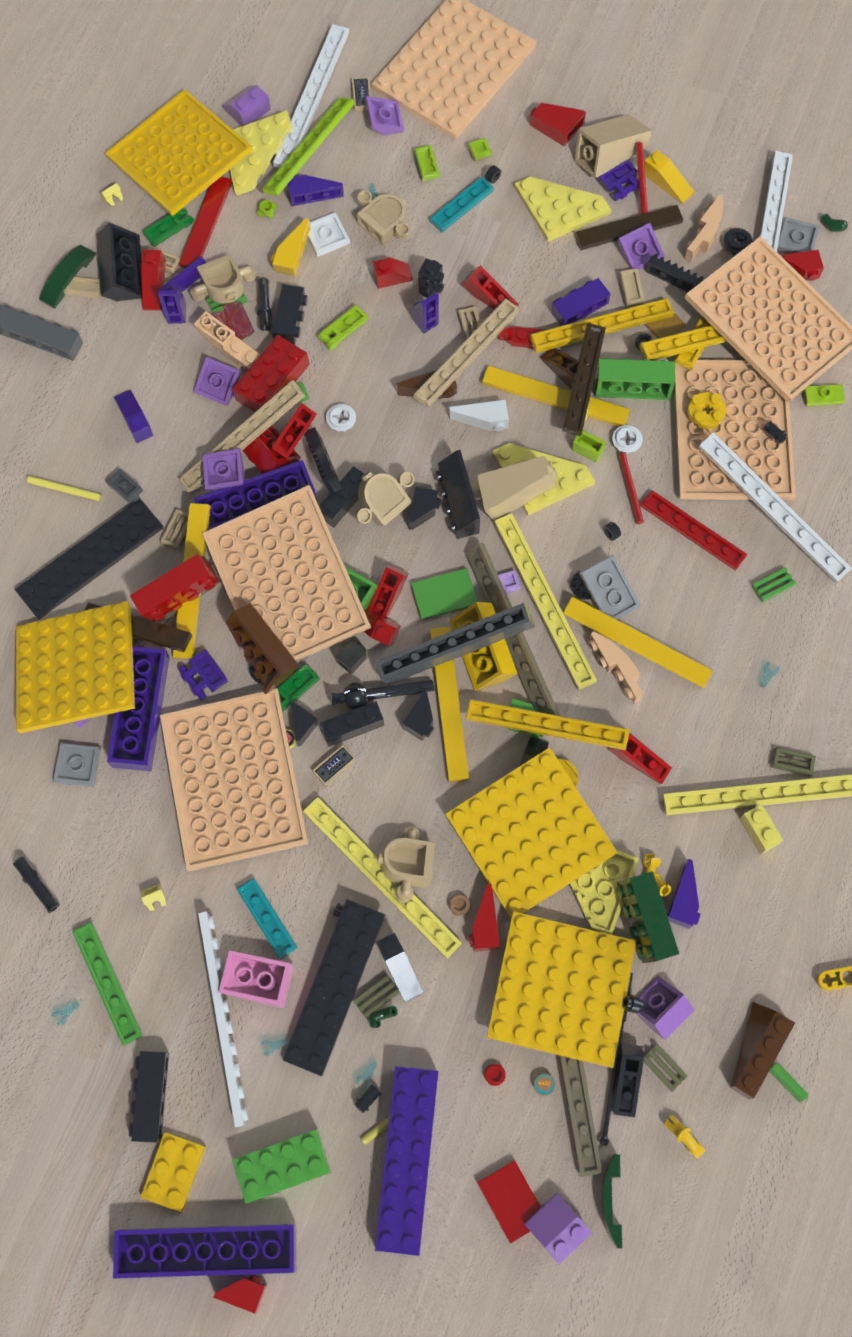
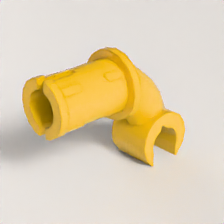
[643,854,671,896]
[664,1115,705,1160]

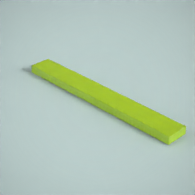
[262,97,355,196]

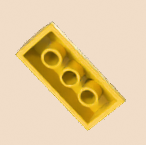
[450,602,518,691]

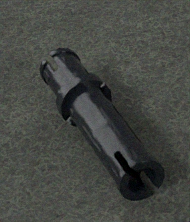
[257,278,272,331]
[13,856,60,913]

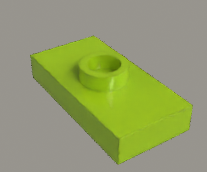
[414,145,440,181]
[804,384,845,406]

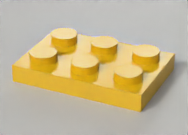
[140,1132,206,1212]

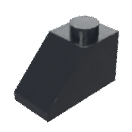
[409,487,441,530]
[402,691,434,741]

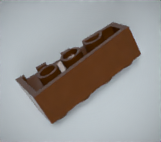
[225,603,298,695]
[730,1002,795,1100]

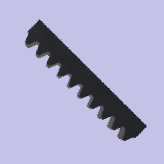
[646,254,704,292]
[304,427,342,492]

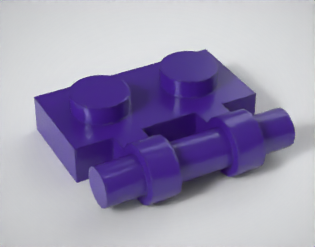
[598,159,639,201]
[178,649,228,701]

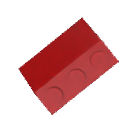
[242,422,301,474]

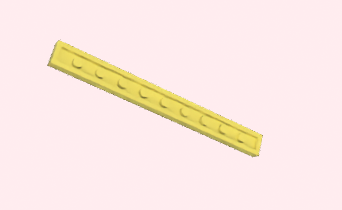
[494,513,597,690]
[663,775,852,816]
[303,797,462,959]

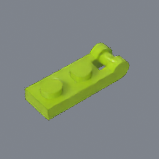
[318,305,369,351]

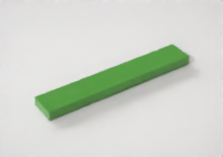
[72,922,143,1046]

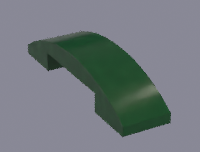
[39,245,96,309]
[601,1154,623,1249]

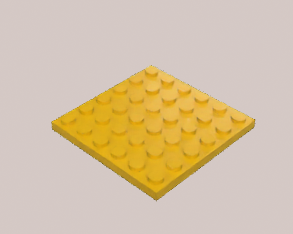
[105,89,253,216]
[16,601,135,733]
[446,747,618,918]
[486,911,636,1068]

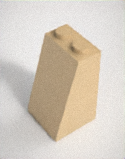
[574,114,652,178]
[477,456,558,521]

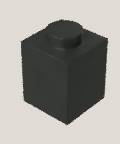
[336,640,367,675]

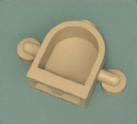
[357,190,410,246]
[190,254,256,304]
[355,471,415,526]
[377,827,435,903]

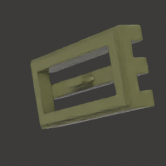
[771,747,816,777]
[353,975,400,1019]
[644,1044,688,1092]

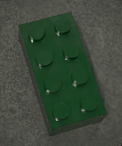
[616,871,680,963]

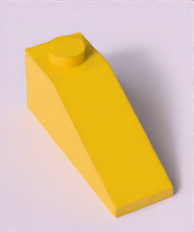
[644,149,695,205]
[271,218,311,276]

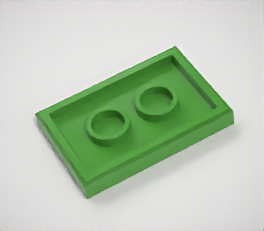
[411,568,477,620]

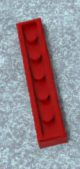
[179,176,233,268]
[640,490,748,571]

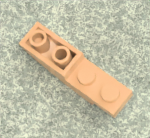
[685,194,723,263]
[194,311,260,370]
[588,632,643,703]

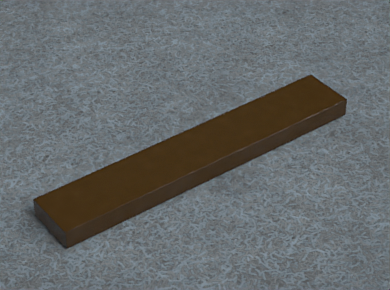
[575,205,683,250]
[562,323,606,436]
[84,603,192,653]

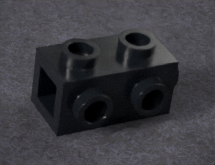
[418,258,444,298]

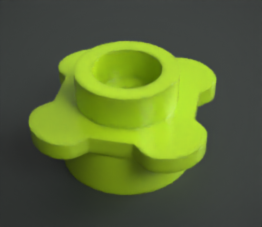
[257,200,277,219]

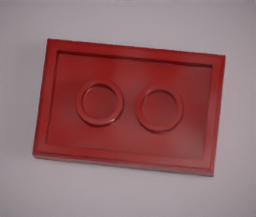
[477,1160,541,1244]

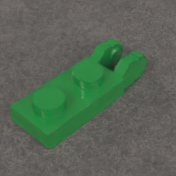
[143,208,194,247]
[278,664,320,711]

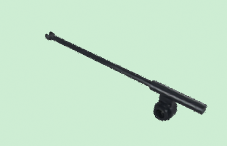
[599,973,644,1146]

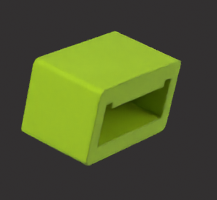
[572,430,606,463]

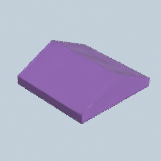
[365,96,404,135]
[618,223,665,270]
[194,357,241,406]
[202,448,245,491]

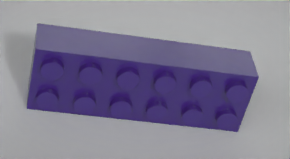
[194,460,318,530]
[107,647,170,772]

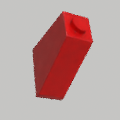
[530,102,586,147]

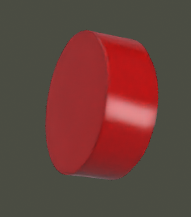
[484,1064,506,1086]

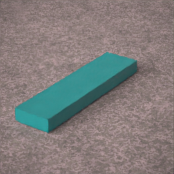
[430,176,494,233]
[236,878,297,959]

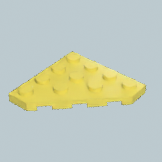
[230,110,293,196]
[514,176,611,242]
[492,443,595,516]
[570,850,639,935]

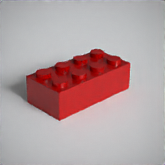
[232,335,310,412]
[130,554,219,622]

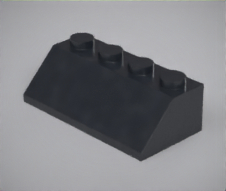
[97,223,142,301]
[435,450,480,539]

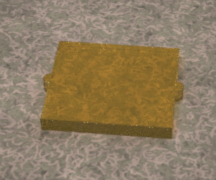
[644,313,686,339]

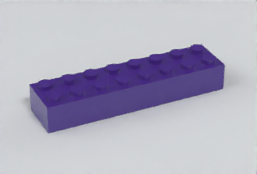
[375,1066,439,1256]
[113,1224,296,1279]

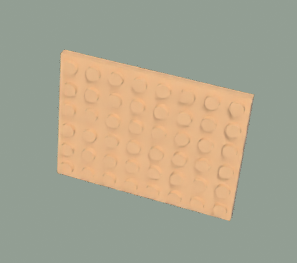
[371,0,537,140]
[684,236,852,403]
[674,360,796,500]
[202,485,372,661]
[160,688,309,872]

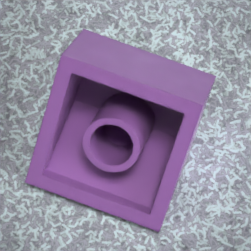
[222,85,271,126]
[636,976,694,1040]
[524,1193,592,1264]

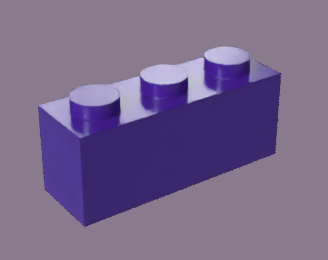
[551,278,611,326]

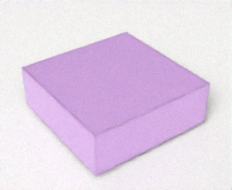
[498,570,521,594]

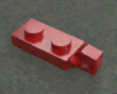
[498,326,545,349]

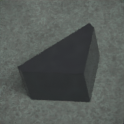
[291,702,319,746]

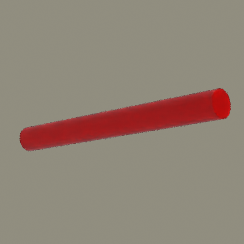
[636,142,648,214]
[618,453,644,524]

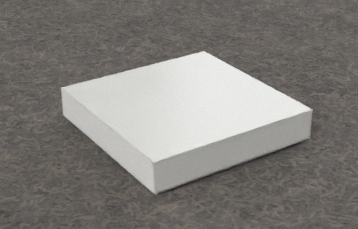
[308,212,350,257]

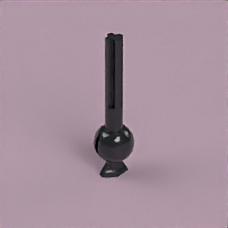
[330,680,434,710]

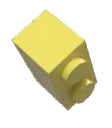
[740,804,783,854]

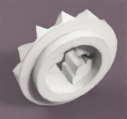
[326,404,356,433]
[612,425,643,454]

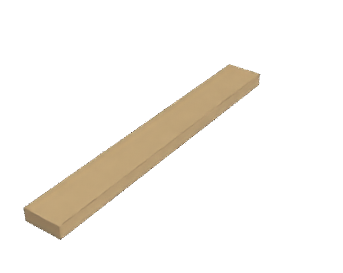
[413,299,520,409]
[179,380,306,495]

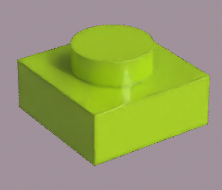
[469,138,492,161]

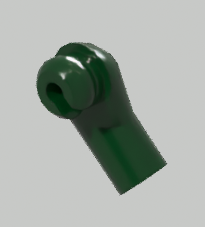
[820,214,848,232]
[368,1006,398,1028]

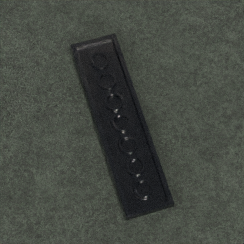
[14,498,163,620]
[282,899,386,1076]

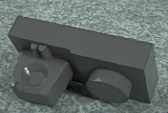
[105,469,143,503]

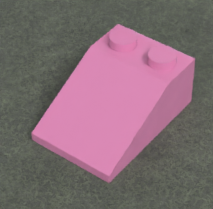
[218,951,294,1009]

